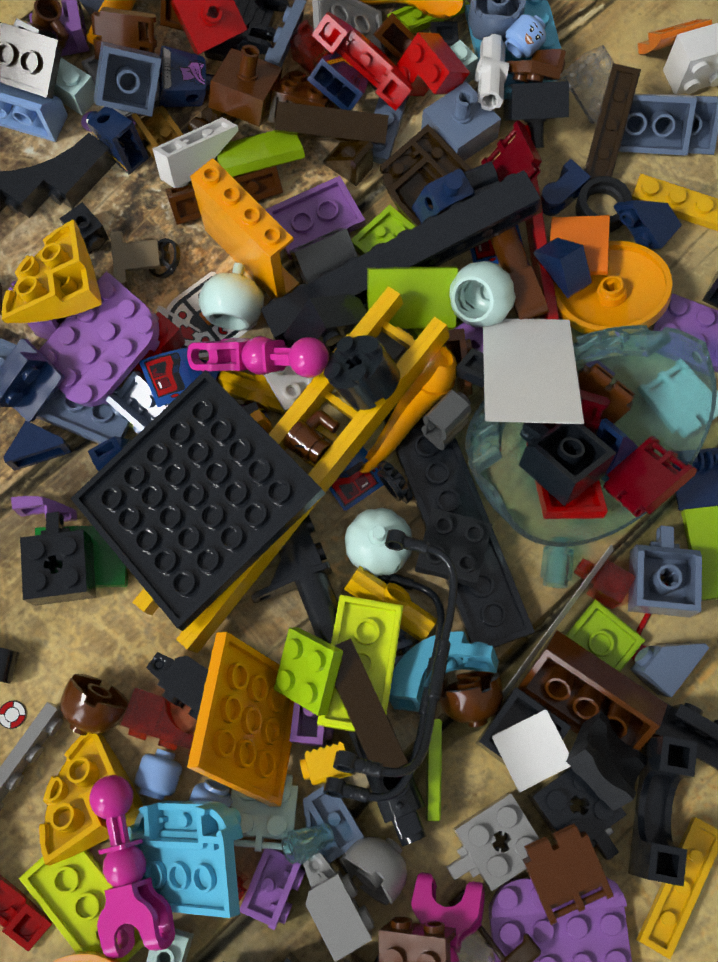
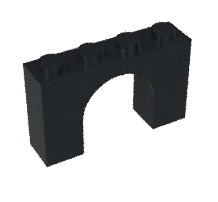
[628,736,698,887]

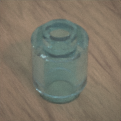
[540,541,574,588]

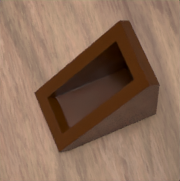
[373,13,416,60]

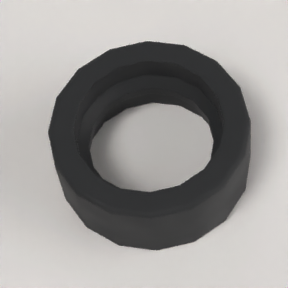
[575,176,632,233]

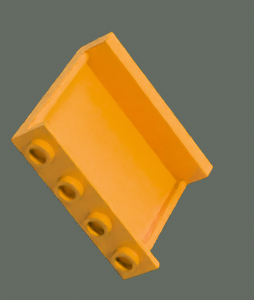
[190,158,300,299]

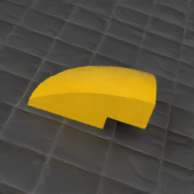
[1,219,102,323]
[39,733,144,866]

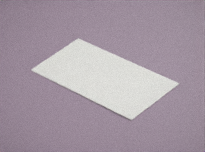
[483,318,584,424]

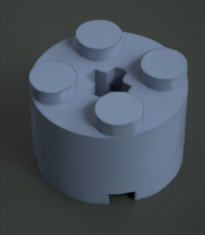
[468,0,526,42]

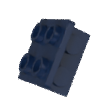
[0,339,65,422]

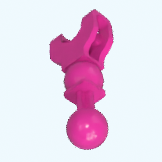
[187,336,329,378]
[89,775,175,959]
[411,872,485,962]

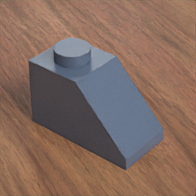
[630,642,709,697]

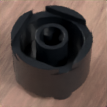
[324,335,400,410]

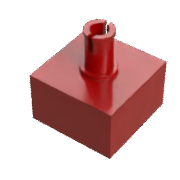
[171,0,248,55]

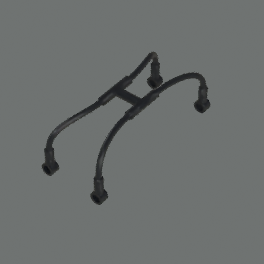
[323,529,458,803]

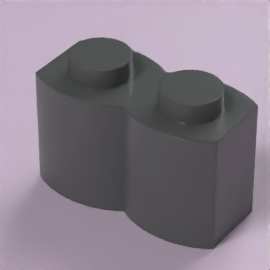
[422,390,472,450]

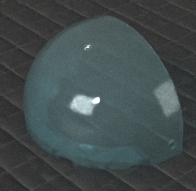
[465,325,717,547]

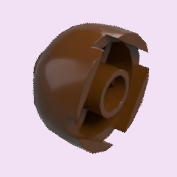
[440,671,503,727]
[61,674,129,735]

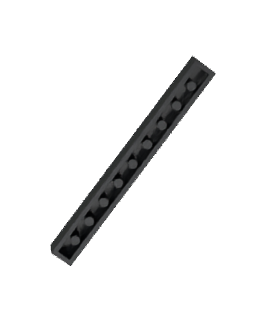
[261,170,542,346]

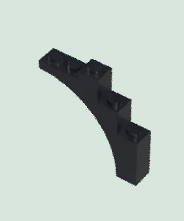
[0,133,116,218]

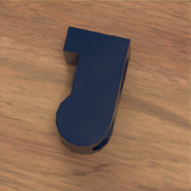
[541,159,591,216]

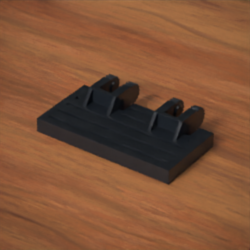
[204,0,289,62]

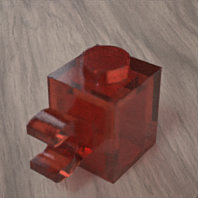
[290,20,331,74]
[573,558,636,609]

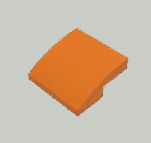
[638,19,712,54]
[550,215,610,275]

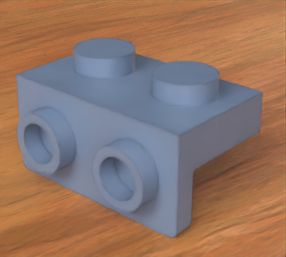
[105,371,169,434]

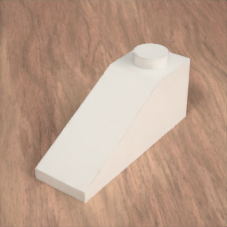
[152,117,239,188]

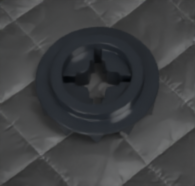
[377,460,413,504]

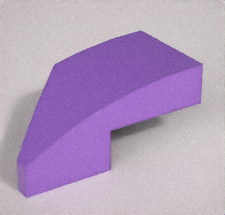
[11,496,78,522]

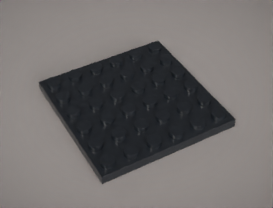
[70,370,326,631]

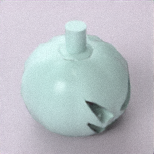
[449,261,516,327]
[199,263,264,331]
[344,508,412,577]

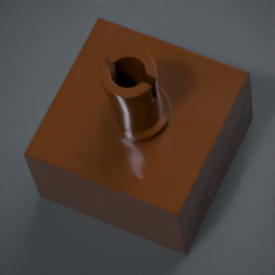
[208,45,283,127]

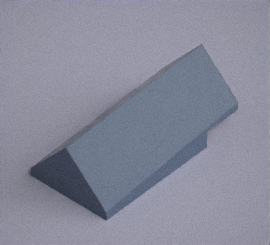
[619,93,718,155]

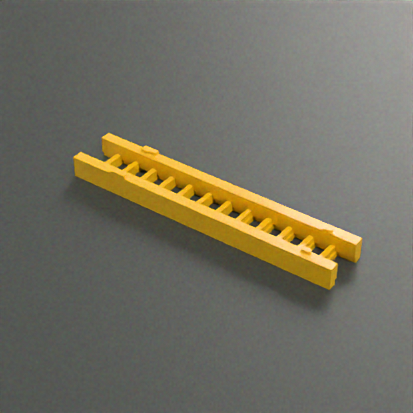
[132,286,450,653]

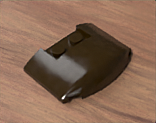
[380,124,471,227]

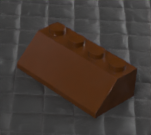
[517,630,668,751]

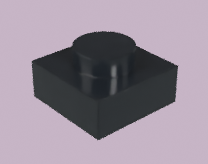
[430,21,459,47]

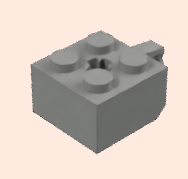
[446,793,539,891]
[303,852,375,962]

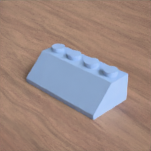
[0,83,68,142]

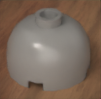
[339,837,408,905]

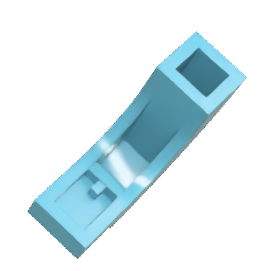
[389,631,499,712]

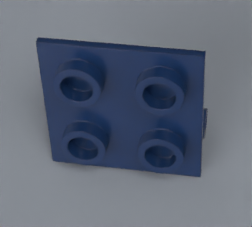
[672,448,718,511]

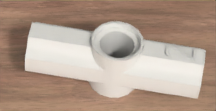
[475,33,509,111]

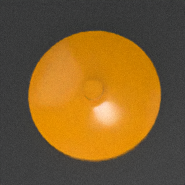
[553,241,672,338]

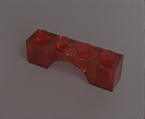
[121,688,194,756]

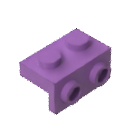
[240,849,306,930]

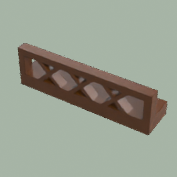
[165,166,283,225]

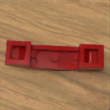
[311,12,413,111]
[0,875,52,952]

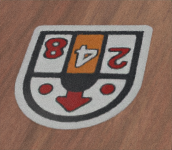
[164,272,257,358]

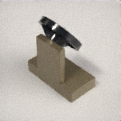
[110,231,180,291]

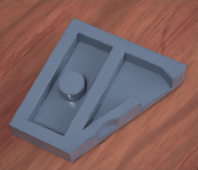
[303,786,365,863]

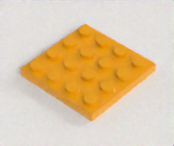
[187,632,294,807]

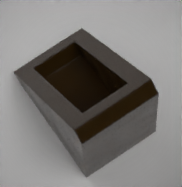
[323,141,373,186]

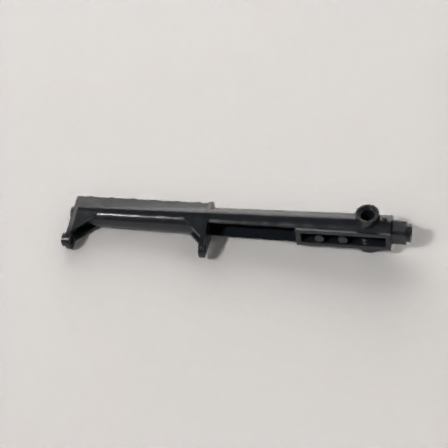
[240,401,427,847]

